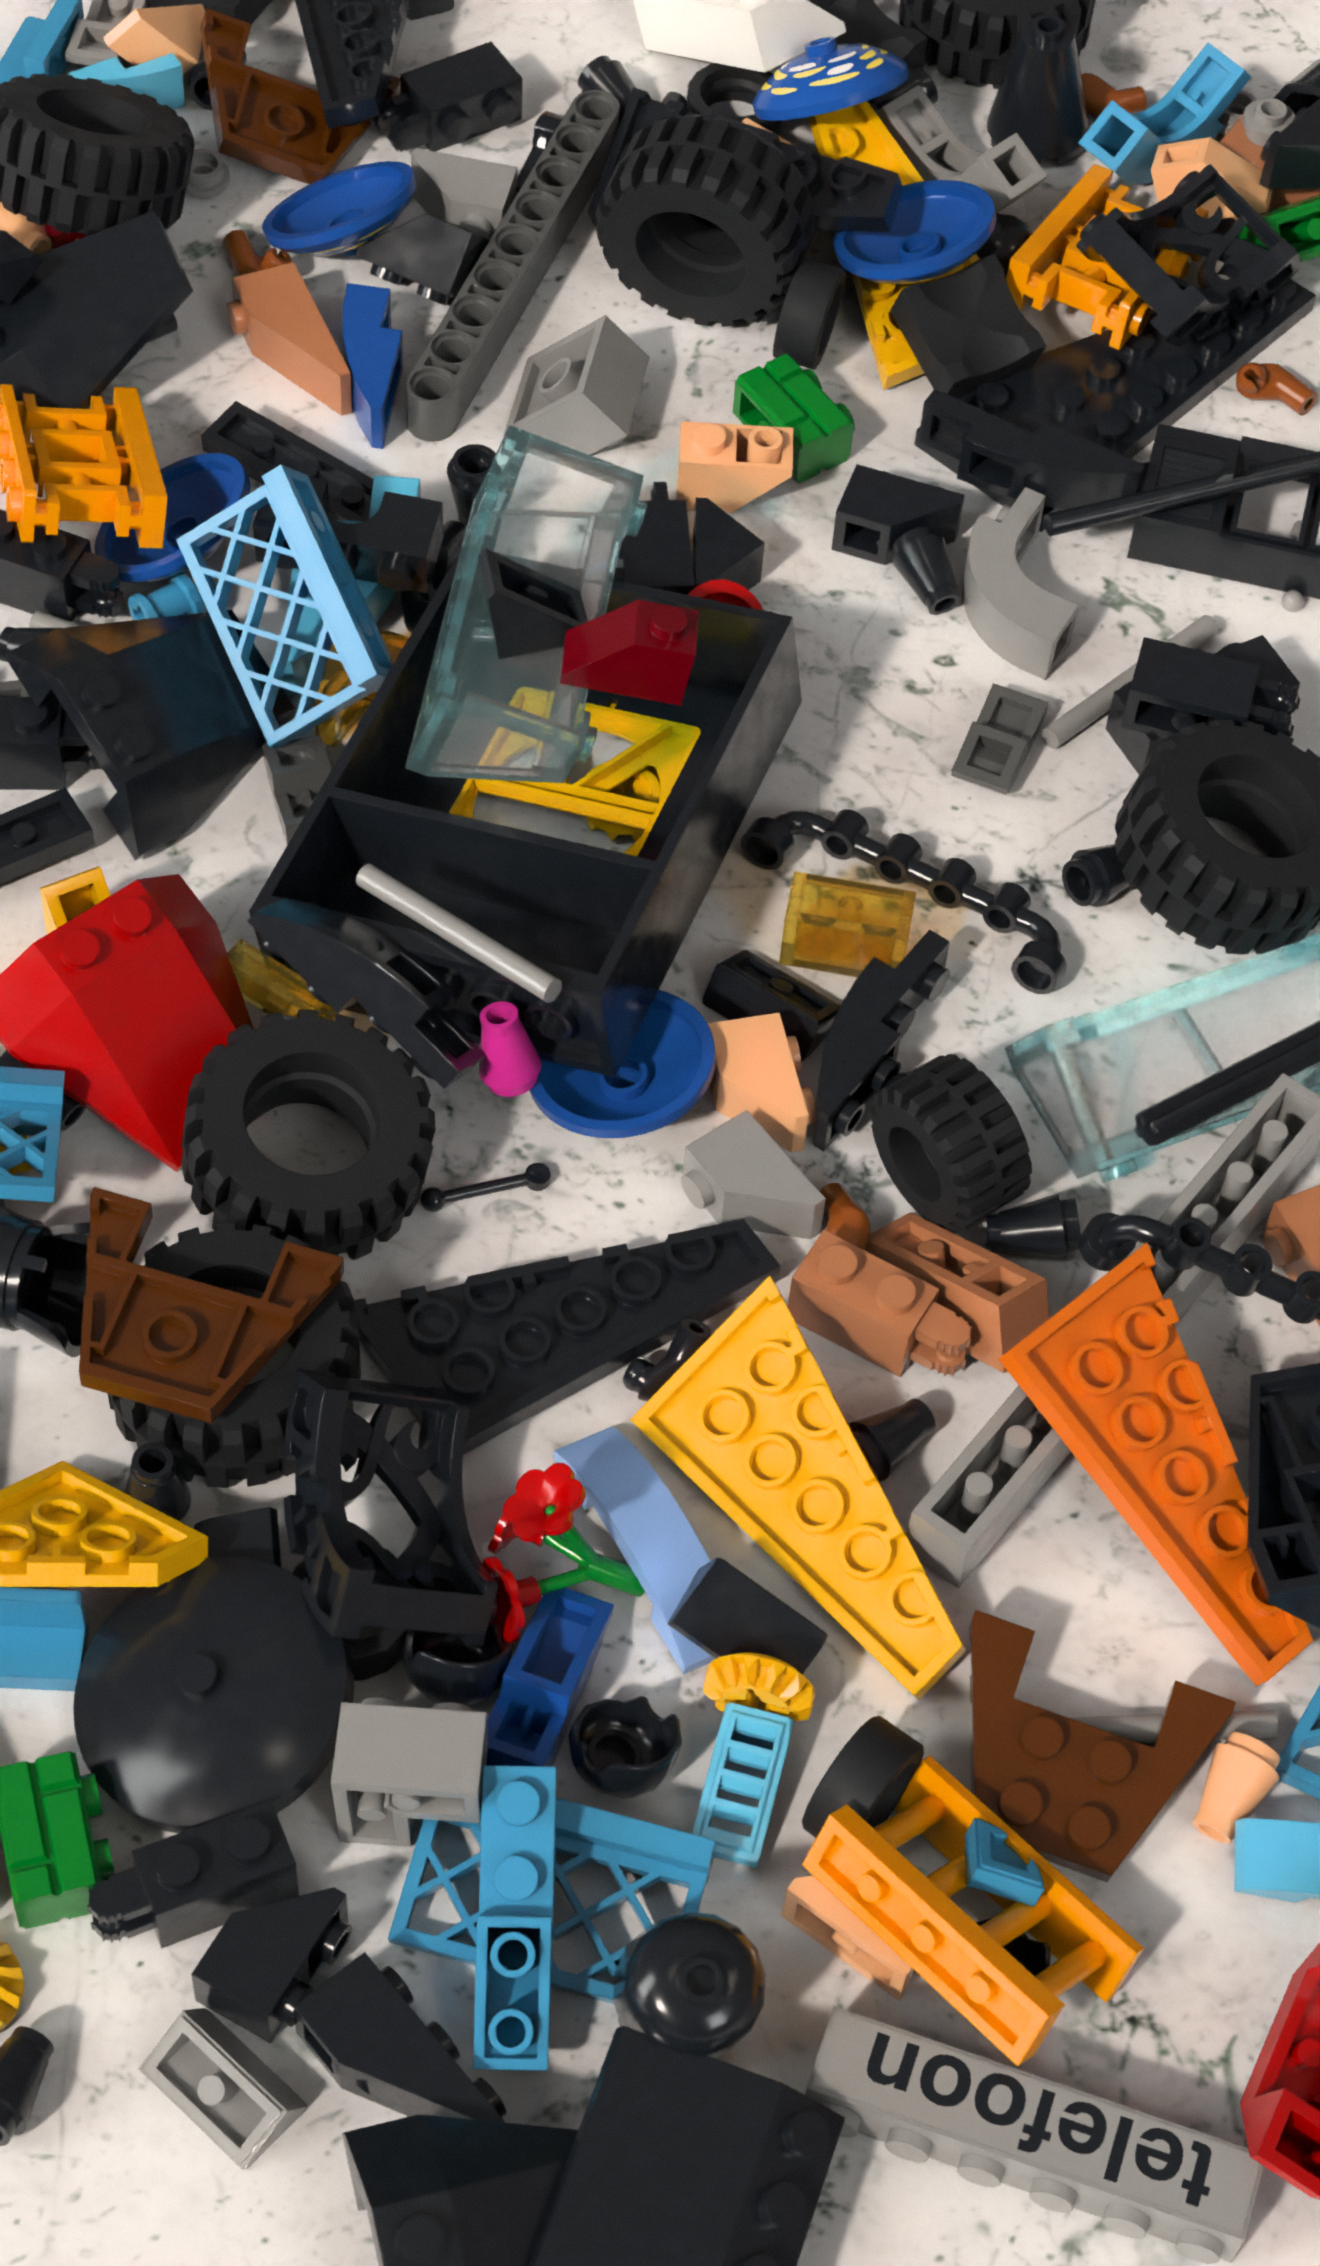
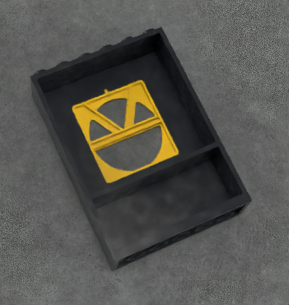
[249,549,802,1077]

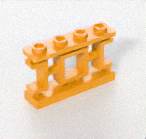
[1006,164,1209,350]
[0,384,168,548]

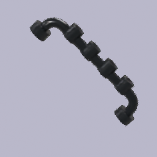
[740,809,1067,994]
[1079,1213,1320,1324]

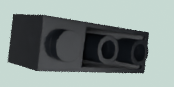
[293,1952,507,2123]

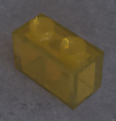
[779,871,916,977]

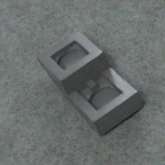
[951,683,1048,795]
[262,735,332,845]

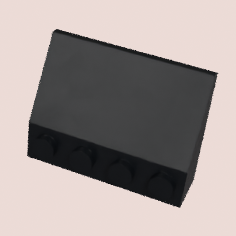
[528,2026,845,2266]

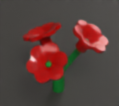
[483,1463,645,1643]

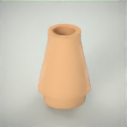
[1192,1732,1281,1844]

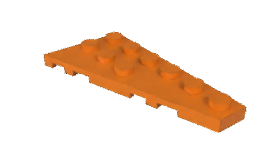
[998,1242,1314,1686]

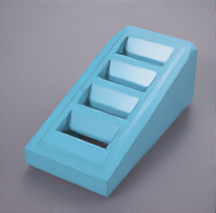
[692,1703,794,1868]

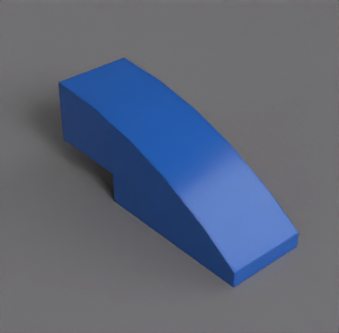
[343,283,403,449]
[486,1588,614,1767]

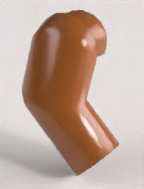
[1081,73,1146,119]
[223,230,292,276]
[1236,362,1318,416]
[820,1183,871,1250]

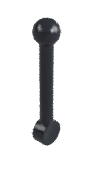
[420,1163,551,1212]

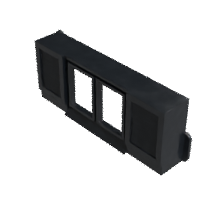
[1127,424,1320,599]

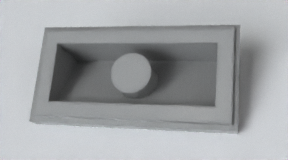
[139,2008,307,2170]

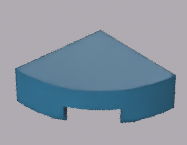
[965,1818,1045,1907]

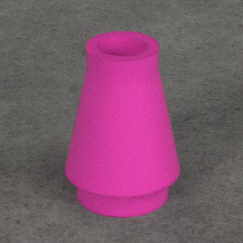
[479,1001,542,1097]

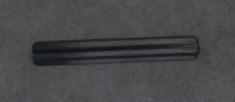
[1134,1020,1320,1146]

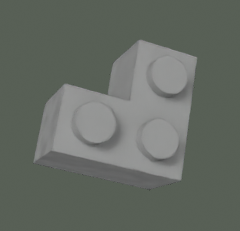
[331,1697,489,1847]

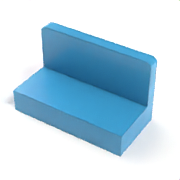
[0,0,84,84]
[0,1587,89,1691]

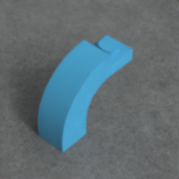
[1078,42,1251,185]

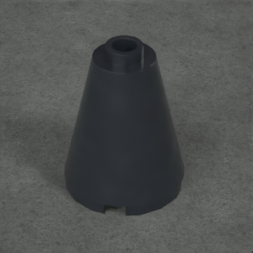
[987,14,1090,166]

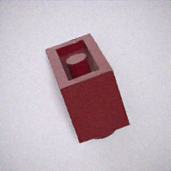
[560,599,699,706]

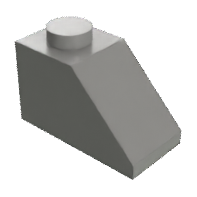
[411,148,518,239]
[681,1110,826,1239]

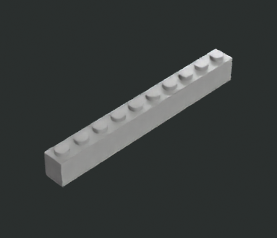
[906,1073,1320,1588]

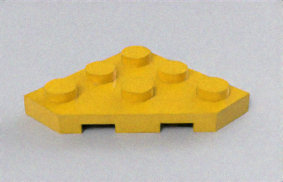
[0,1460,208,1587]

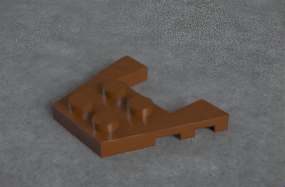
[200,8,400,184]
[79,1187,344,1424]
[969,1610,1236,1882]

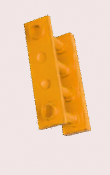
[802,1756,1144,2066]

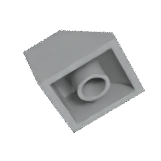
[503,315,650,456]

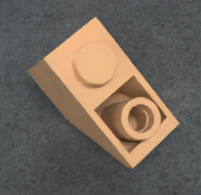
[1151,137,1273,220]
[676,421,793,513]
[707,1013,816,1153]

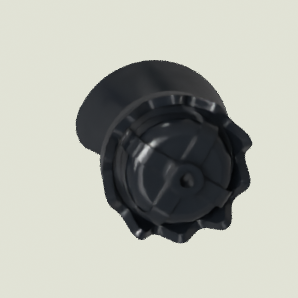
[0,1206,90,1357]

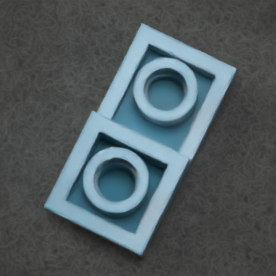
[68,53,185,110]
[1234,1818,1320,1903]

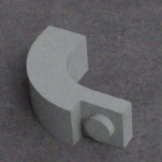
[876,85,1047,213]
[962,487,1079,680]

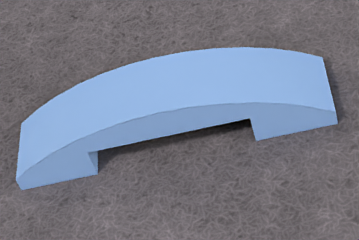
[553,1426,716,1675]

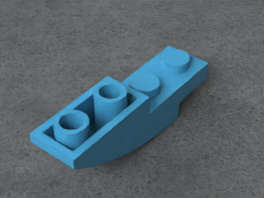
[473,1765,557,2071]

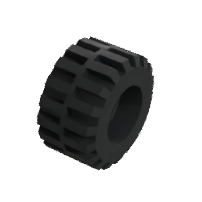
[870,1054,1032,1233]

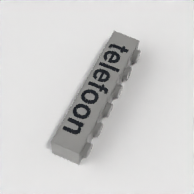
[805,2006,1264,2264]

